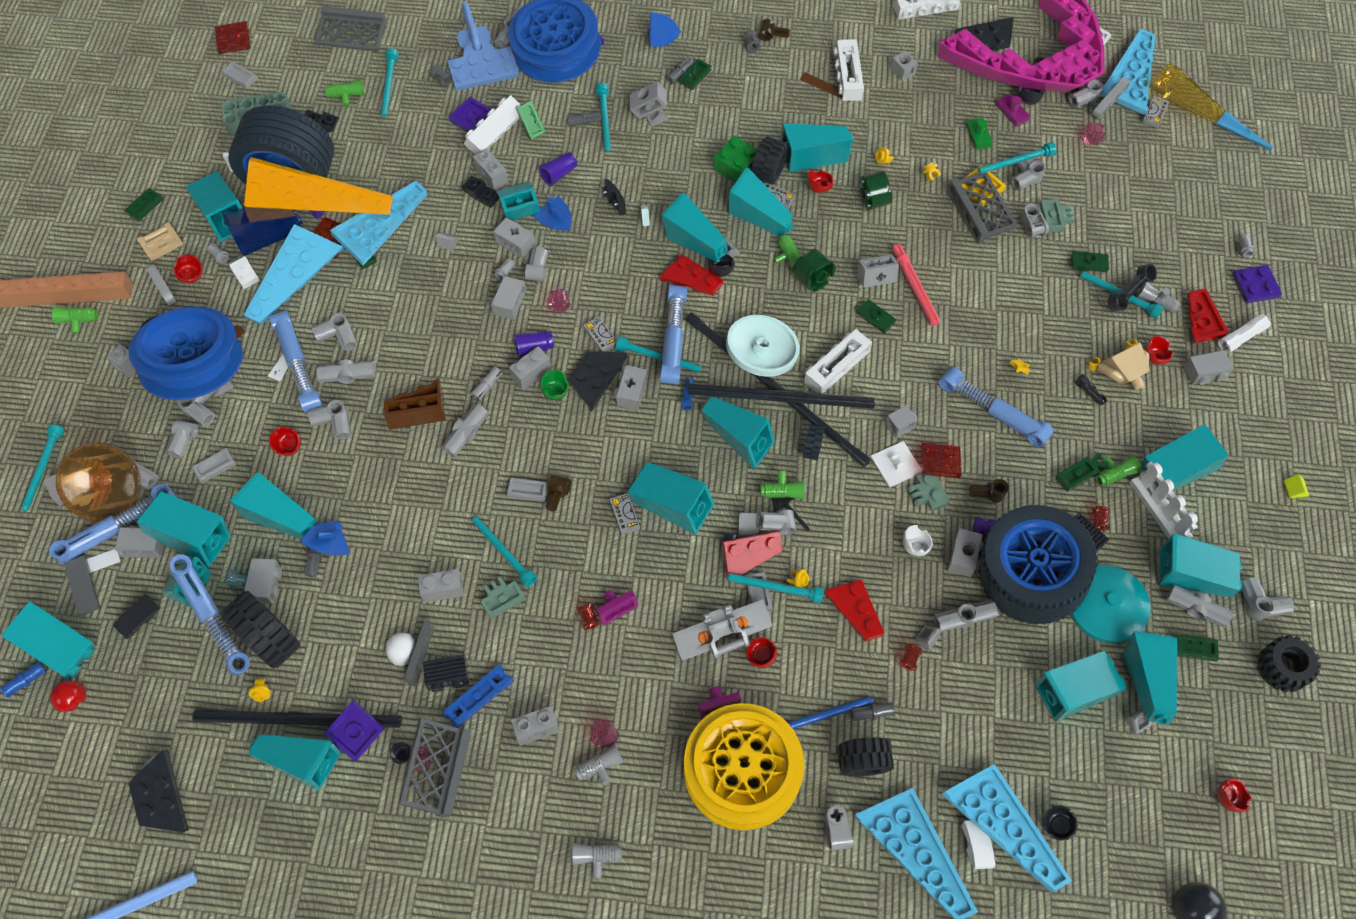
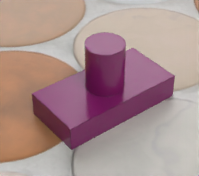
[996,94,1030,127]
[596,590,638,626]
[698,686,741,720]

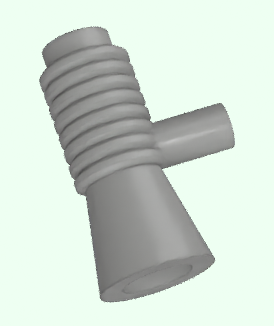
[1137,282,1181,313]
[574,743,624,785]
[573,843,622,878]

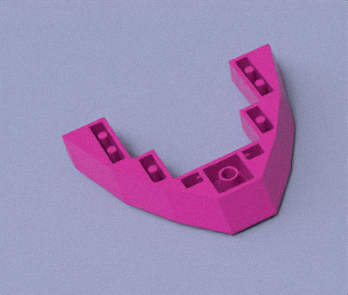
[938,0,1104,93]

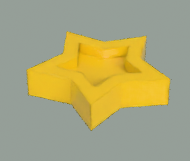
[1009,359,1030,375]

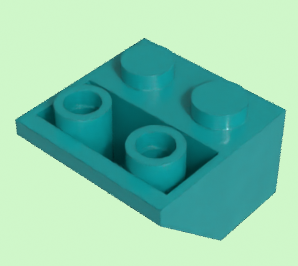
[497,181,540,221]
[162,556,211,607]

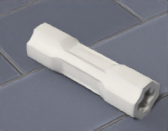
[1218,314,1271,353]

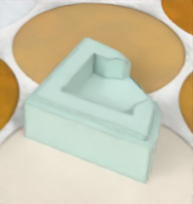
[640,205,650,226]

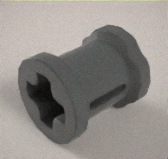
[743,30,761,53]
[430,65,452,87]

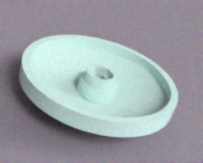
[726,315,800,377]

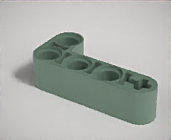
[222,92,292,135]

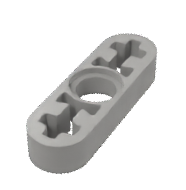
[1092,76,1132,120]
[146,264,177,306]

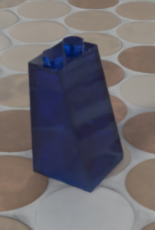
[221,207,303,256]

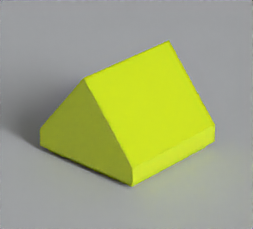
[1283,474,1309,498]

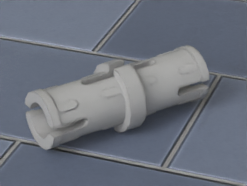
[470,366,503,401]

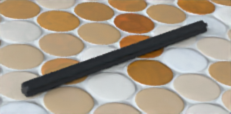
[688,384,876,409]
[192,710,402,728]

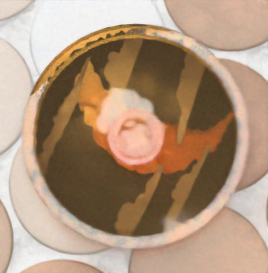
[56,443,141,521]

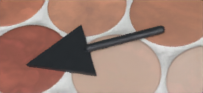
[771,497,810,532]

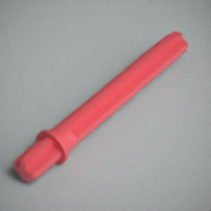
[892,244,940,326]

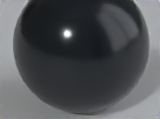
[1173,882,1227,919]

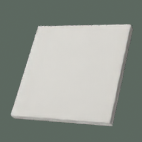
[870,441,923,488]

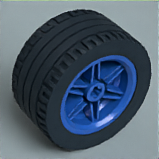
[228,105,334,184]
[979,505,1098,625]

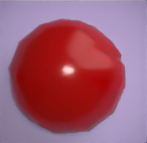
[807,169,834,193]
[174,254,203,284]
[1144,336,1173,365]
[269,426,301,456]
[746,637,778,669]
[50,680,86,713]
[1217,778,1252,813]

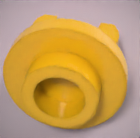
[875,147,894,164]
[922,163,941,182]
[787,569,809,588]
[249,678,271,702]

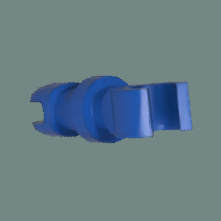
[681,377,695,411]

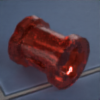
[1092,506,1110,531]
[577,604,600,630]
[899,644,923,671]

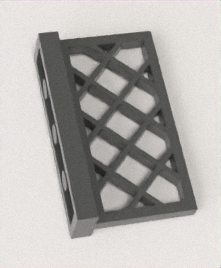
[315,6,388,52]
[947,173,1018,244]
[398,718,471,818]

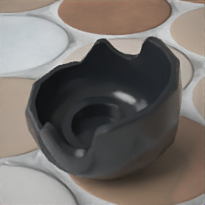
[1017,86,1045,105]
[707,254,735,277]
[1043,805,1078,841]

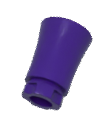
[538,152,578,186]
[513,331,554,359]

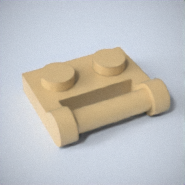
[136,222,184,261]

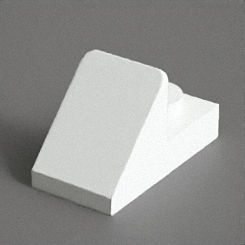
[227,255,260,289]

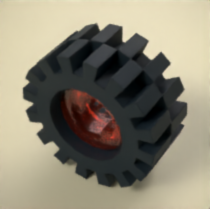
[803,424,825,461]

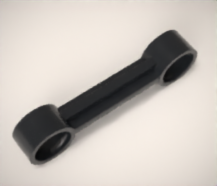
[1107,264,1157,312]

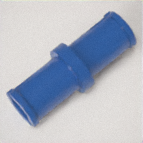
[0,662,46,698]

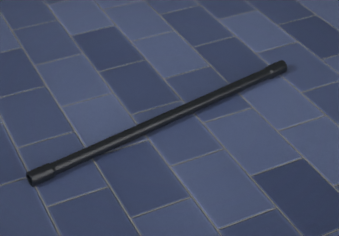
[685,312,871,468]

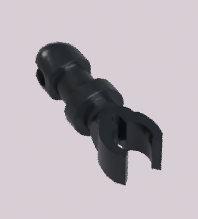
[1075,374,1107,405]

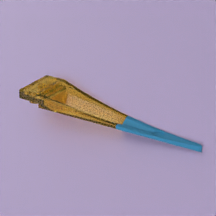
[1149,62,1273,151]

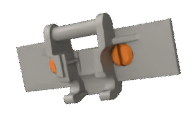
[672,599,773,661]

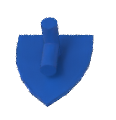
[647,12,681,47]
[532,196,572,231]
[301,521,350,555]

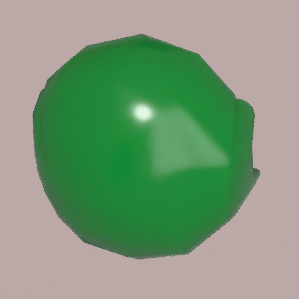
[540,370,569,400]

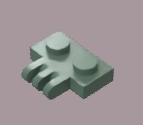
[1040,199,1075,232]
[907,469,950,511]
[480,576,526,619]

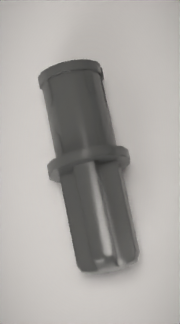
[666,57,694,84]
[568,111,602,127]
[305,549,323,577]
[852,702,895,721]

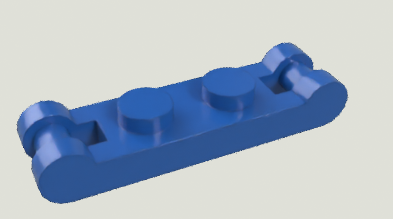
[442,665,514,728]

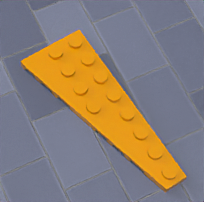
[244,157,393,215]

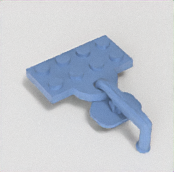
[447,1,519,91]

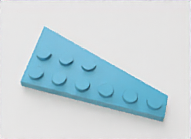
[1100,29,1156,115]
[330,181,427,265]
[244,224,344,325]
[942,764,1072,893]
[854,788,978,919]

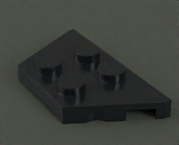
[954,17,1014,51]
[568,352,628,411]
[128,749,189,833]

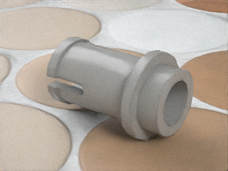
[1238,234,1255,257]
[207,243,229,264]
[494,258,515,281]

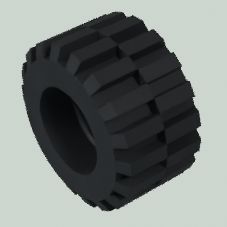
[751,136,788,185]
[1258,635,1321,692]
[837,737,894,776]

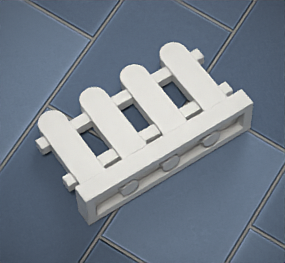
[1130,462,1198,539]

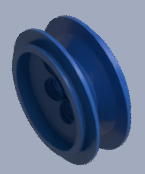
[508,0,601,83]
[129,307,243,400]

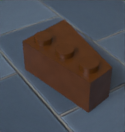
[384,378,446,430]

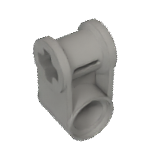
[1020,203,1049,238]
[824,805,853,851]

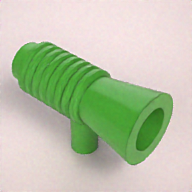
[325,79,365,106]
[774,235,801,272]
[52,306,98,334]
[1096,455,1141,486]
[760,471,804,500]

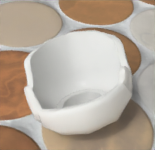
[902,525,933,557]
[386,632,416,666]

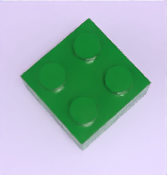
[713,135,757,183]

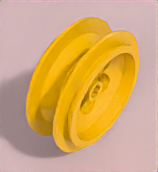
[684,703,804,830]

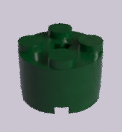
[859,171,893,210]
[794,248,836,292]

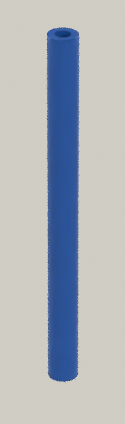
[787,696,873,729]

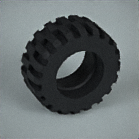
[220,591,300,669]

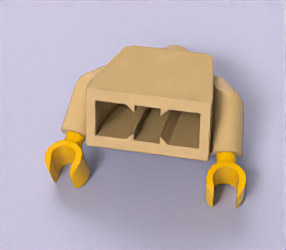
[1088,339,1150,390]

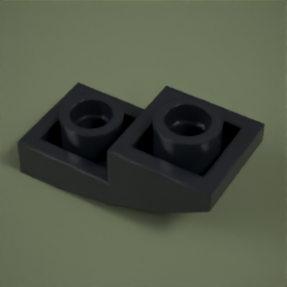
[304,109,339,132]
[461,176,499,208]
[602,179,626,216]
[112,594,161,639]

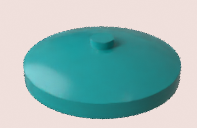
[1070,565,1151,644]

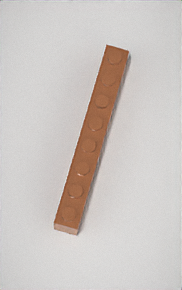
[0,271,133,308]

